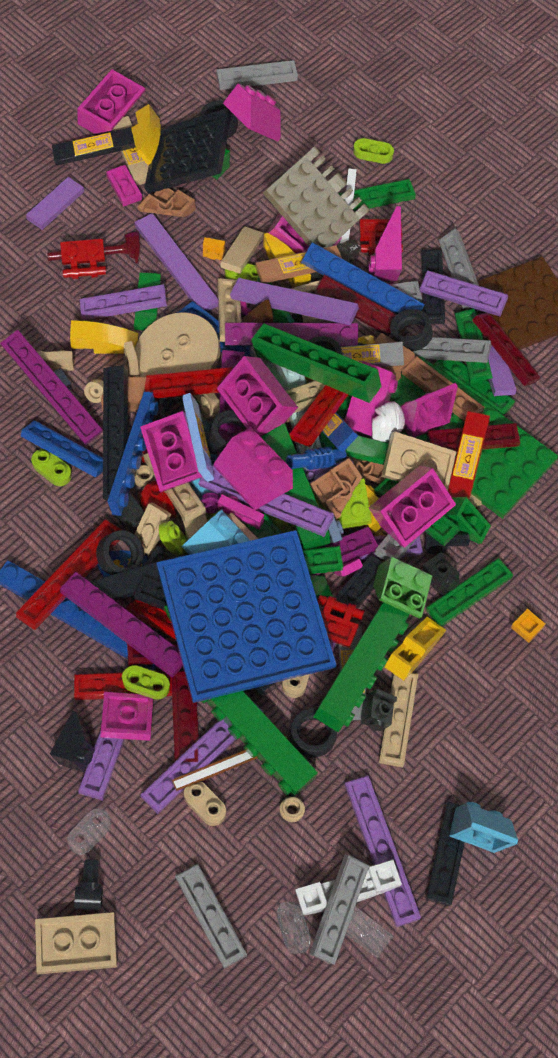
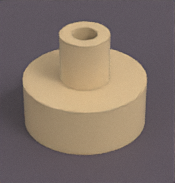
[84,379,103,403]

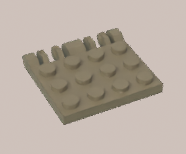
[263,146,370,248]

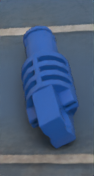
[286,447,347,470]

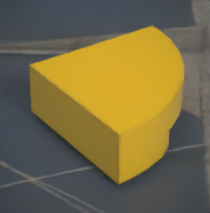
[358,335,375,345]

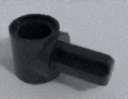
[425,532,470,554]
[74,859,103,910]

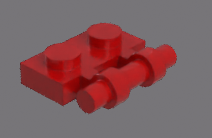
[359,219,403,255]
[60,239,106,279]
[317,595,365,648]

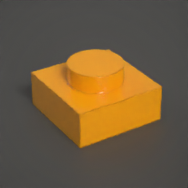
[203,237,225,260]
[511,609,545,643]

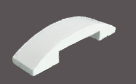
[295,860,402,915]

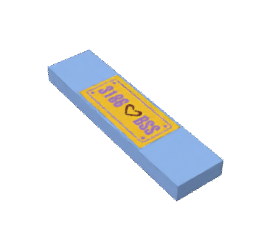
[182,393,215,482]

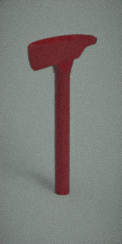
[47,232,140,264]

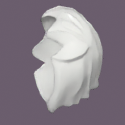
[372,402,405,442]

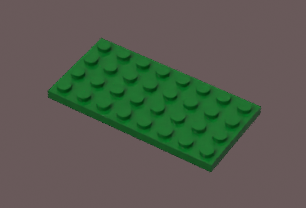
[390,356,558,519]

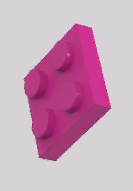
[100,692,153,741]

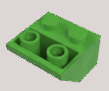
[373,557,432,619]

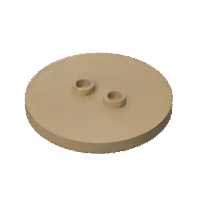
[135,313,220,377]

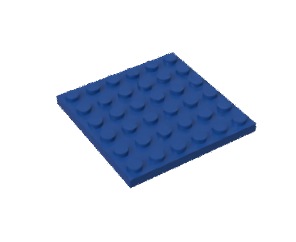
[156,530,336,703]

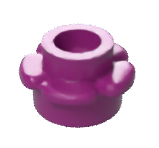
[201,493,220,514]

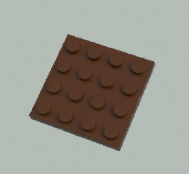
[478,256,558,350]

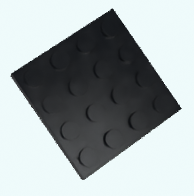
[144,108,231,194]

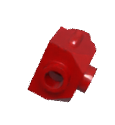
[139,481,176,518]

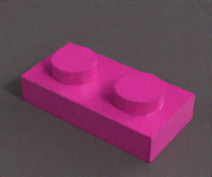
[106,165,142,207]
[218,494,264,530]

